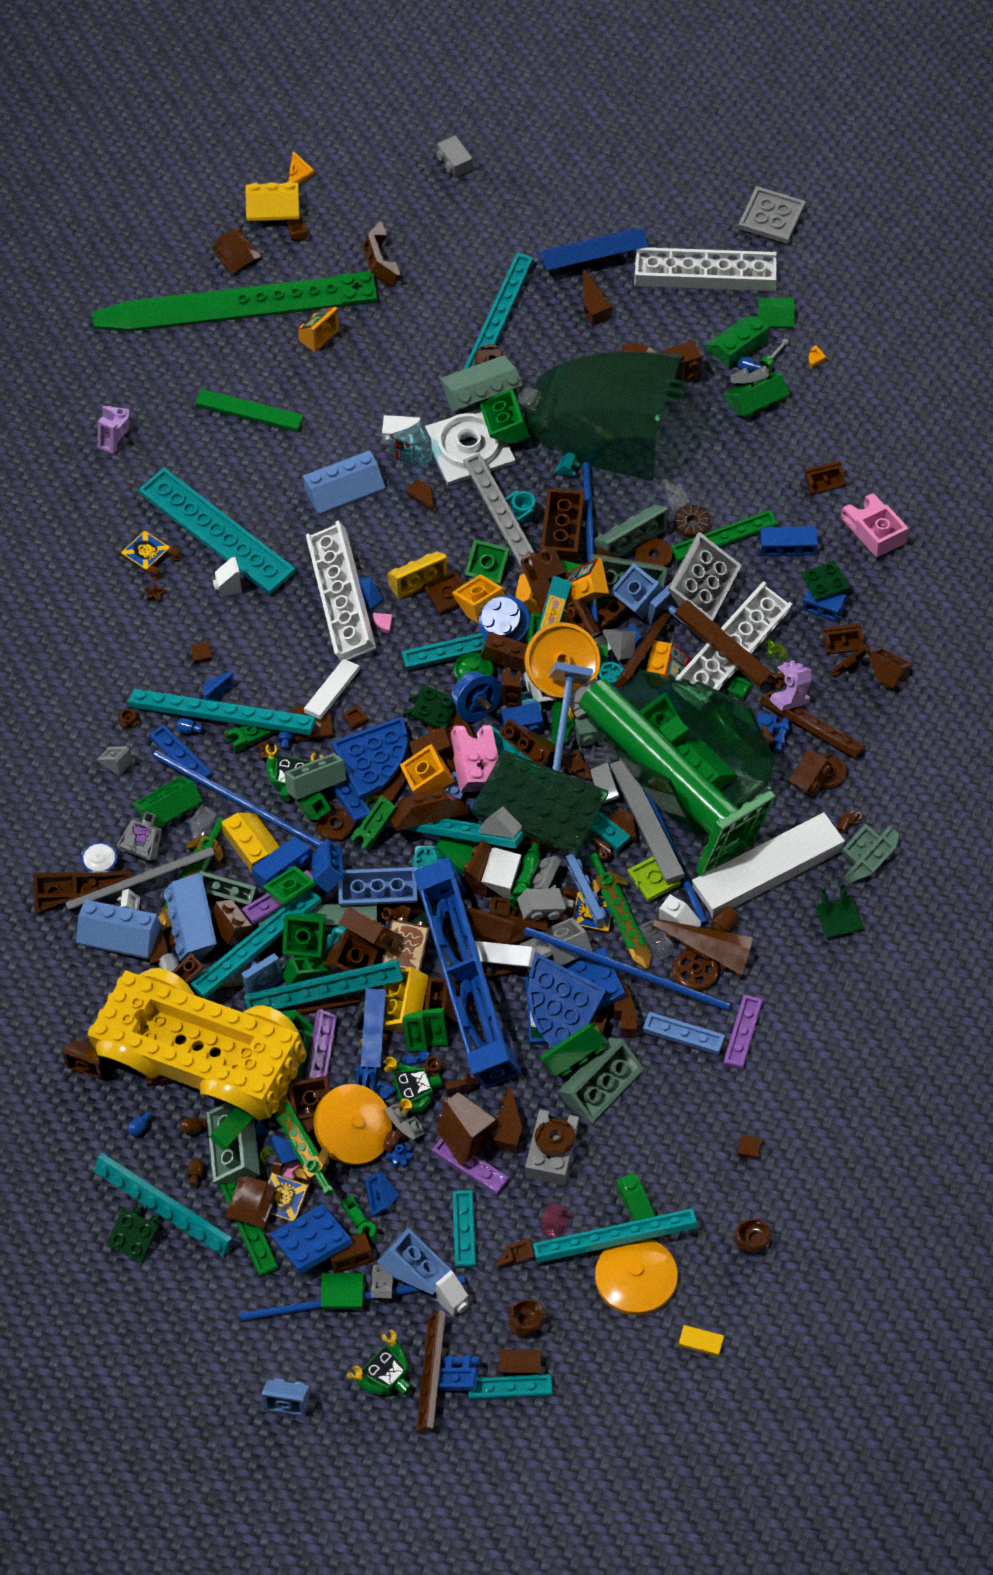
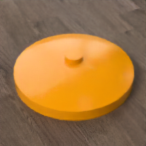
[524,622,600,699]
[314,1084,392,1165]
[595,1239,678,1316]

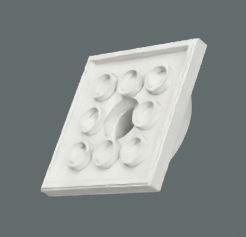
[422,408,516,486]

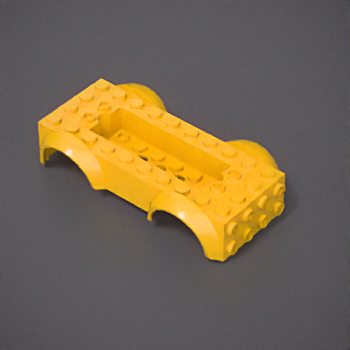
[88,968,307,1120]

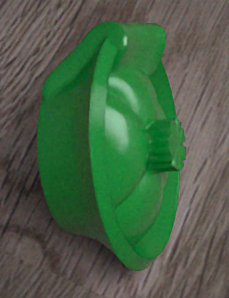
[454,652,494,680]

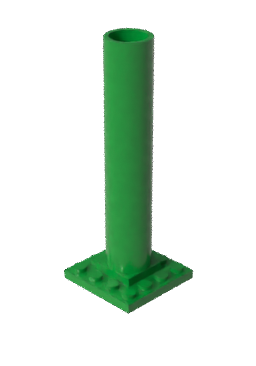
[579,679,775,876]

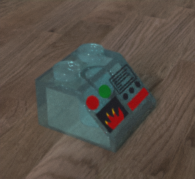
[389,423,432,466]

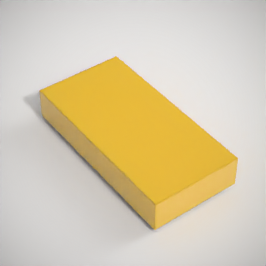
[678,1325,724,1357]

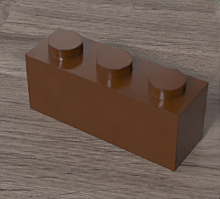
[480,631,527,673]

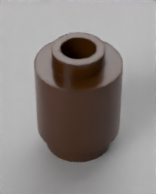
[710,907,738,932]

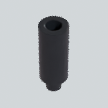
[351,989,366,1029]

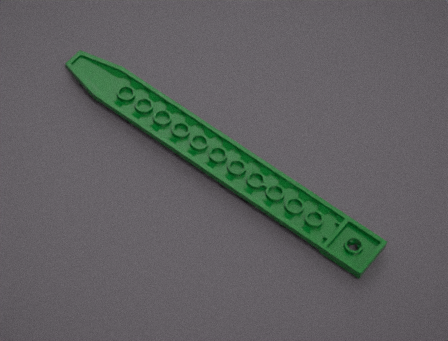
[92,271,377,332]

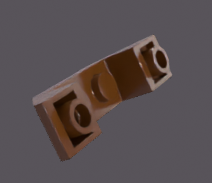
[362,222,401,287]

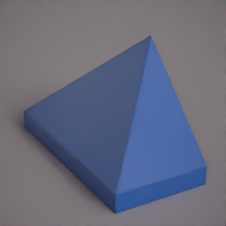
[358,577,383,611]
[203,671,234,701]
[269,1134,300,1164]
[365,1172,399,1217]

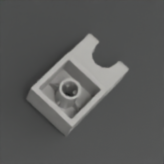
[519,917,592,972]
[525,1109,579,1186]

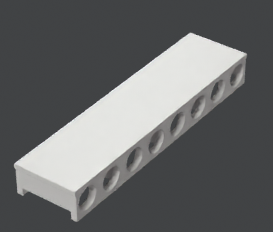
[634,247,777,291]
[306,521,376,661]
[672,581,792,710]
[692,812,845,918]

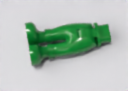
[509,843,541,908]

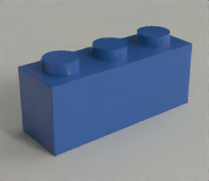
[760,526,817,556]
[251,836,312,889]
[312,839,343,893]

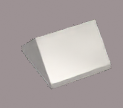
[481,848,521,898]

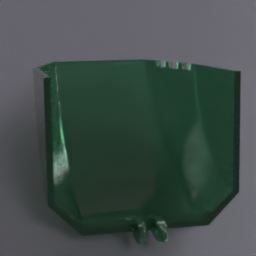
[524,352,688,482]
[587,670,775,834]

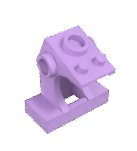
[97,406,129,454]
[770,661,812,711]

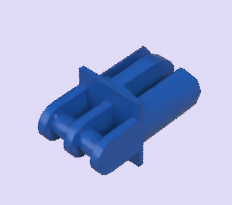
[355,1066,377,1091]

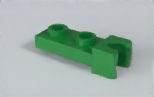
[226,725,279,753]
[351,796,398,851]

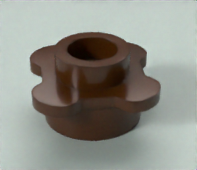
[118,709,138,728]
[422,1056,445,1076]

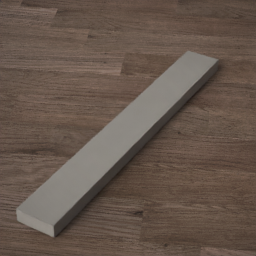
[463,453,534,573]
[610,758,684,883]
[65,847,214,910]

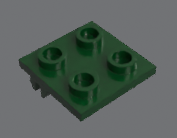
[801,561,853,602]
[403,684,455,729]
[814,883,864,940]
[106,1205,161,1263]

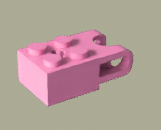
[841,493,909,558]
[451,725,503,792]

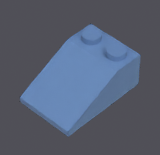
[377,1228,453,1295]

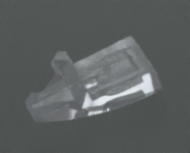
[518,388,542,409]
[663,479,690,512]
[189,804,219,839]

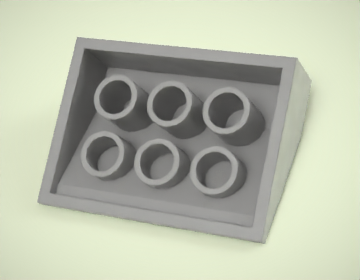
[668,532,742,621]

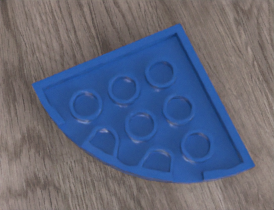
[331,717,408,801]
[528,953,607,1048]

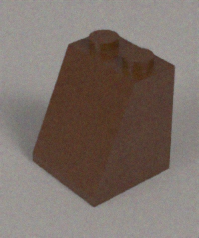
[436,1092,496,1166]

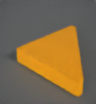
[289,152,315,185]

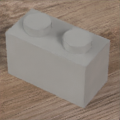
[436,135,473,178]
[517,888,566,921]

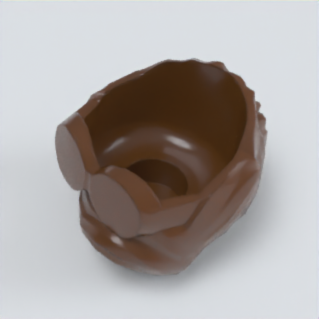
[734,1218,771,1253]
[508,1299,546,1338]

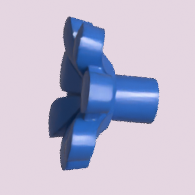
[386,1142,413,1167]

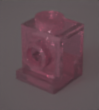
[541,1201,568,1236]

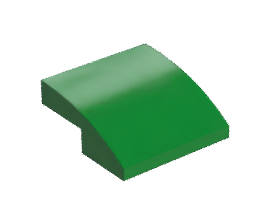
[436,836,480,874]
[403,1008,449,1051]
[321,1273,364,1310]

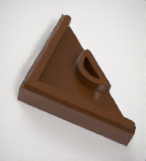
[829,644,870,677]

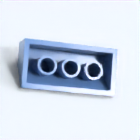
[303,450,386,515]
[338,867,417,906]
[164,873,217,961]
[76,900,162,959]

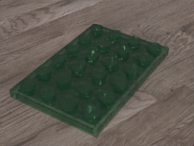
[471,750,608,856]

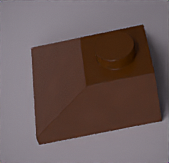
[868,647,913,689]
[62,1040,104,1081]

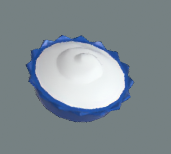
[80,841,118,871]

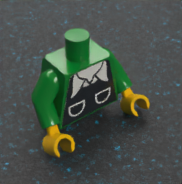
[265,744,324,801]
[383,1057,442,1115]
[347,1330,411,1396]

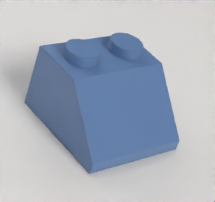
[609,563,664,620]
[262,1378,310,1417]

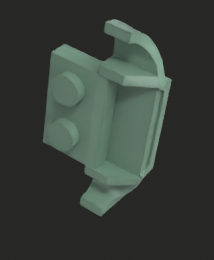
[840,823,899,884]

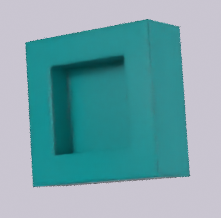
[555,452,579,477]

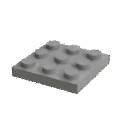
[738,186,806,244]

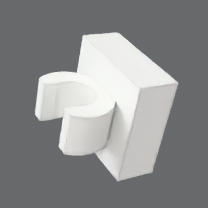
[117,889,140,910]

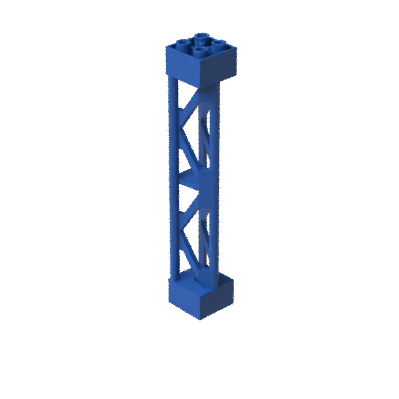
[413,857,521,1089]

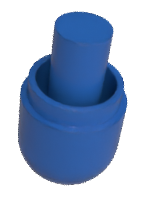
[737,357,763,373]
[176,718,203,735]
[278,730,294,750]
[128,1112,152,1137]

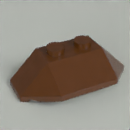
[390,789,469,831]
[465,907,533,945]

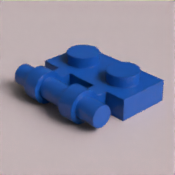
[753,712,790,753]
[437,1354,481,1391]

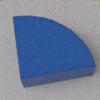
[374,1080,396,1101]

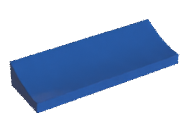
[536,228,648,270]

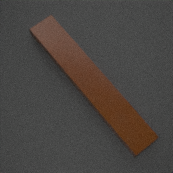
[674,600,772,687]
[614,612,670,689]
[760,691,866,758]
[416,1310,445,1435]

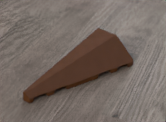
[33,870,131,913]
[652,918,752,978]

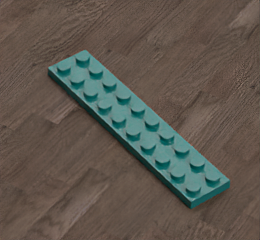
[138,468,296,595]

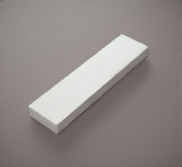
[304,659,360,720]
[468,941,536,968]

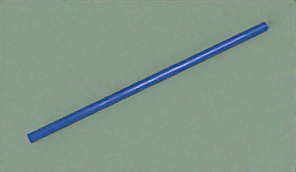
[583,462,598,624]
[152,750,323,848]
[625,752,708,926]
[524,927,730,1011]
[240,1276,465,1321]

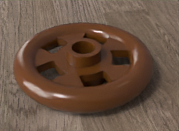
[672,949,719,991]

